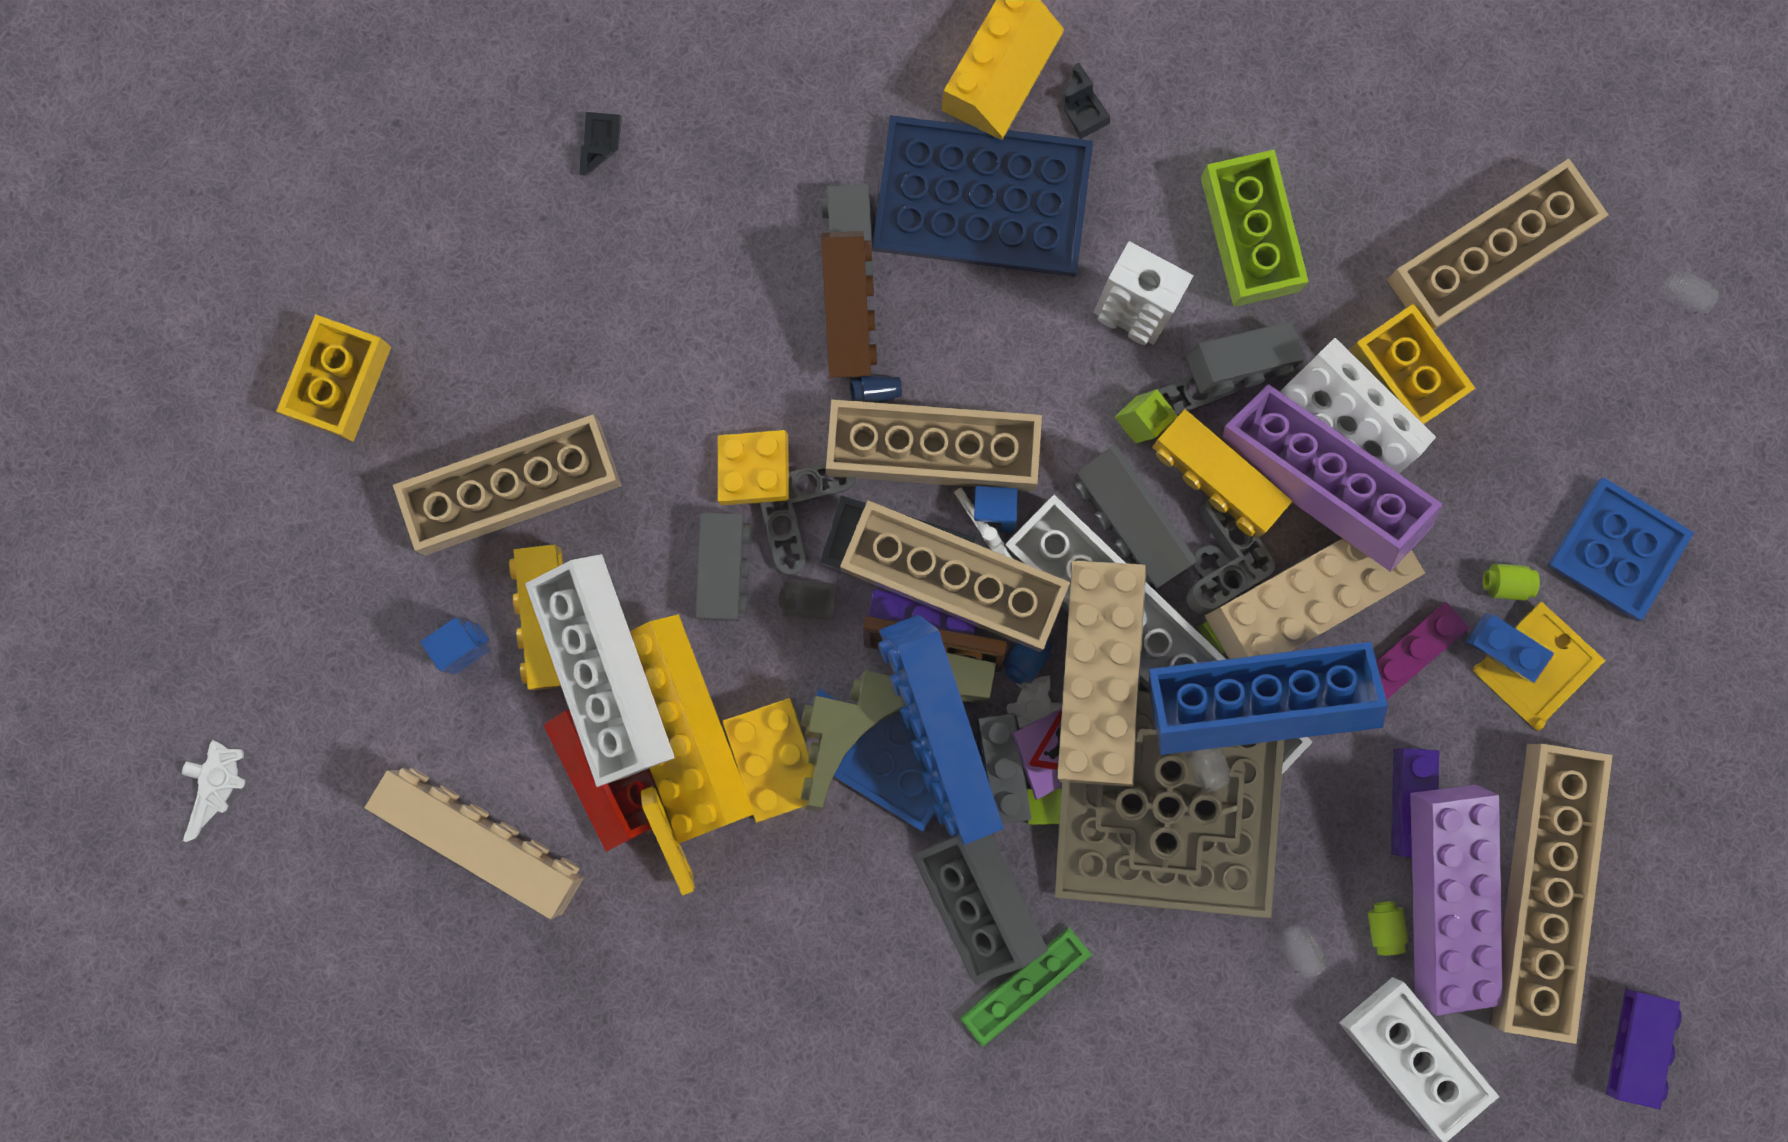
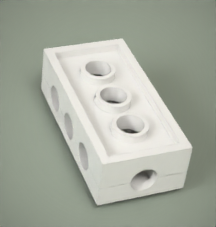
[1093,241,1194,345]
[1280,338,1436,474]
[1339,977,1499,1142]

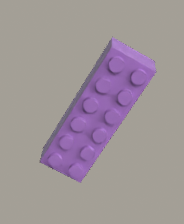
[1222,384,1443,572]
[1411,784,1502,1016]

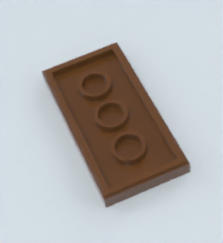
[863,616,1007,672]

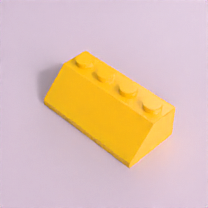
[942,0,1064,140]

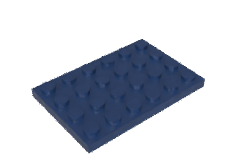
[872,115,1093,277]

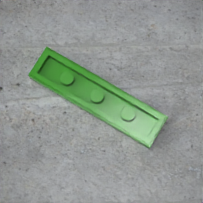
[960,927,1092,1047]

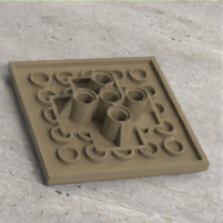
[1055,690,1284,918]

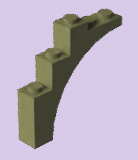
[800,653,996,812]

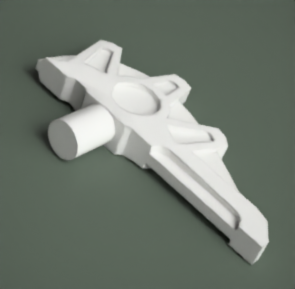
[954,488,1013,559]
[1007,675,1063,728]
[182,740,245,842]

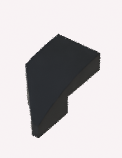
[1064,62,1110,139]
[579,112,622,176]

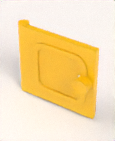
[1472,601,1606,731]

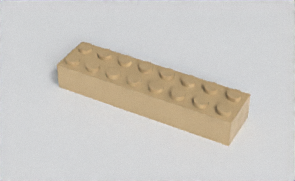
[1491,744,1613,1044]

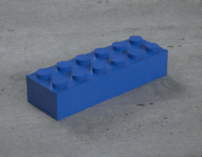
[878,614,1004,845]
[1149,642,1388,755]

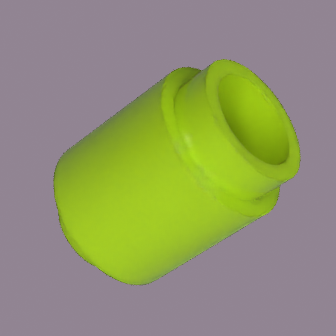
[1482,563,1540,601]
[1367,901,1409,956]

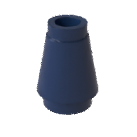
[850,375,902,403]

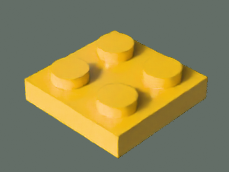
[718,430,789,506]

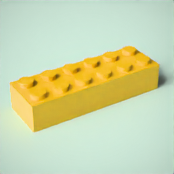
[630,614,755,844]

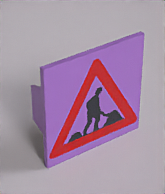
[1012,708,1062,800]

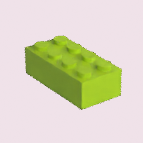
[1201,149,1309,307]

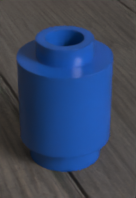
[1003,640,1053,685]

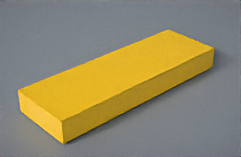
[641,786,695,896]

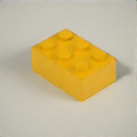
[1348,303,1476,425]
[276,314,391,442]
[723,698,814,823]

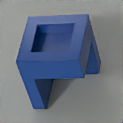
[974,486,1018,533]

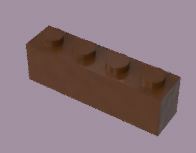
[821,231,877,378]

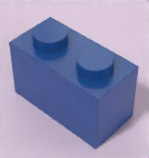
[1465,613,1554,683]
[420,617,490,674]

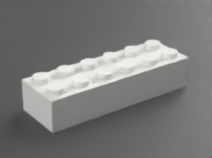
[525,554,675,787]

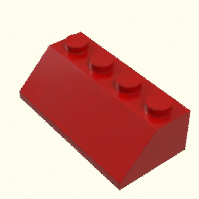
[543,709,668,852]

